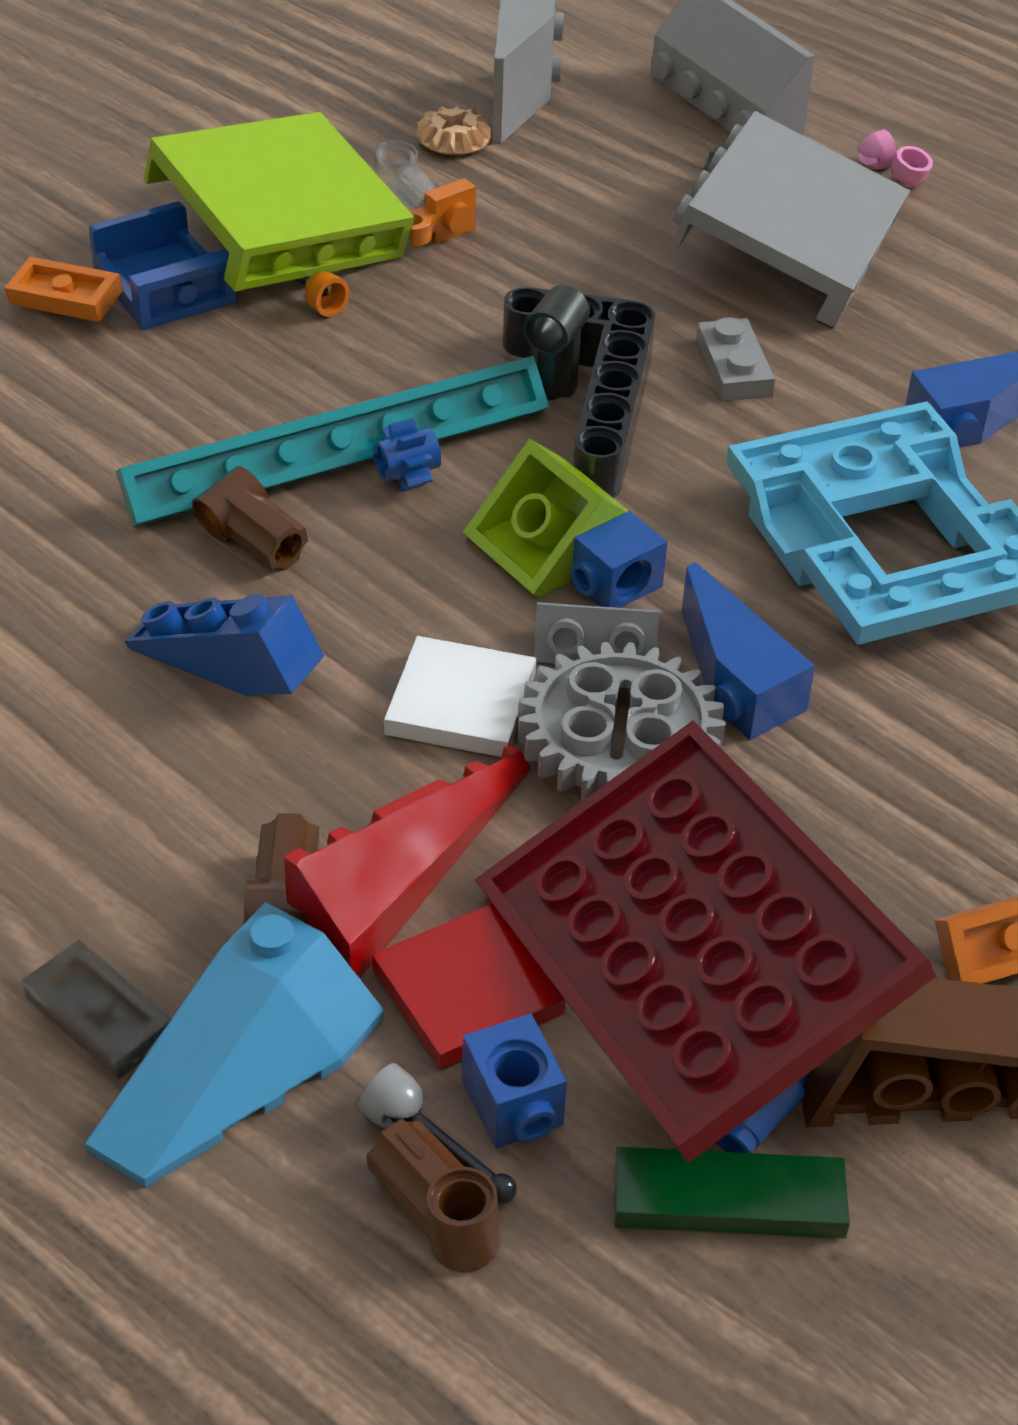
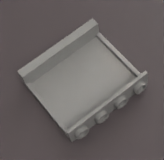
[672,111,910,328]

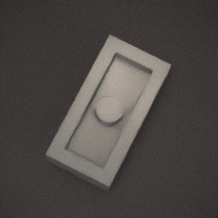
[696,317,775,401]

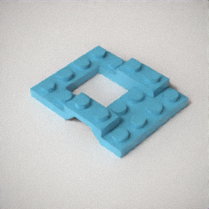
[726,401,1018,645]

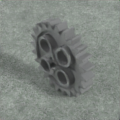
[517,642,726,801]

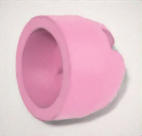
[858,129,897,171]
[891,146,933,189]

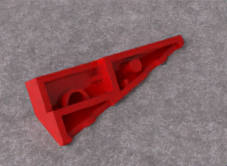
[284,744,530,979]

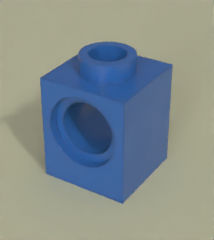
[571,511,668,608]
[462,1014,567,1148]

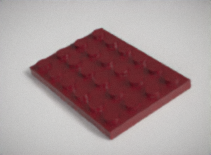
[474,720,937,1163]

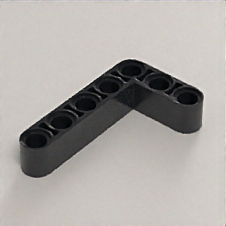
[503,287,655,498]

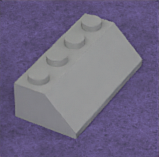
[651,0,815,136]

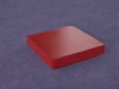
[372,903,566,1070]

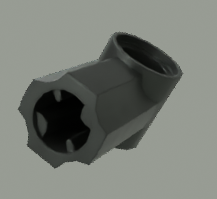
[523,285,590,401]

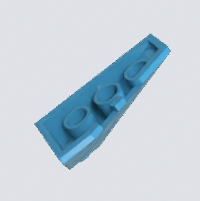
[85,902,384,1188]

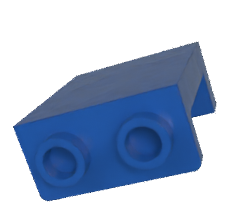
[89,201,237,331]

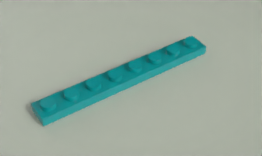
[116,356,549,527]

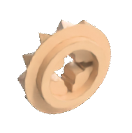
[417,105,491,156]

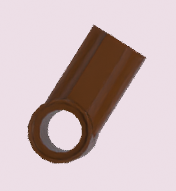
[192,466,308,570]
[244,813,320,924]
[367,1118,500,1272]

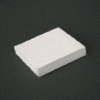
[384,636,536,757]

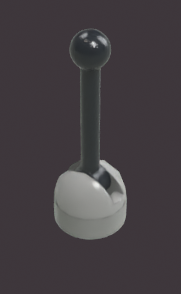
[358,1063,517,1204]

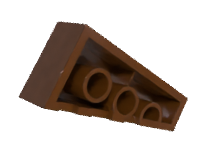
[801,977,1018,1128]

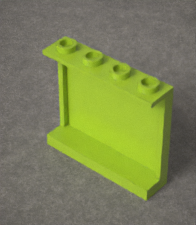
[143,112,415,292]

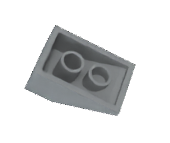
[492,0,564,143]

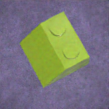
[463,438,628,598]

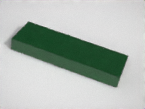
[614,1146,850,1238]

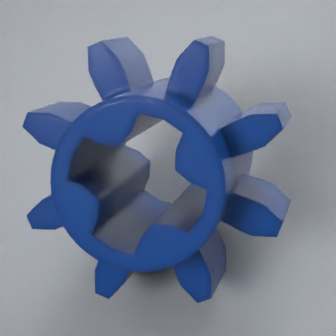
[372,418,441,492]

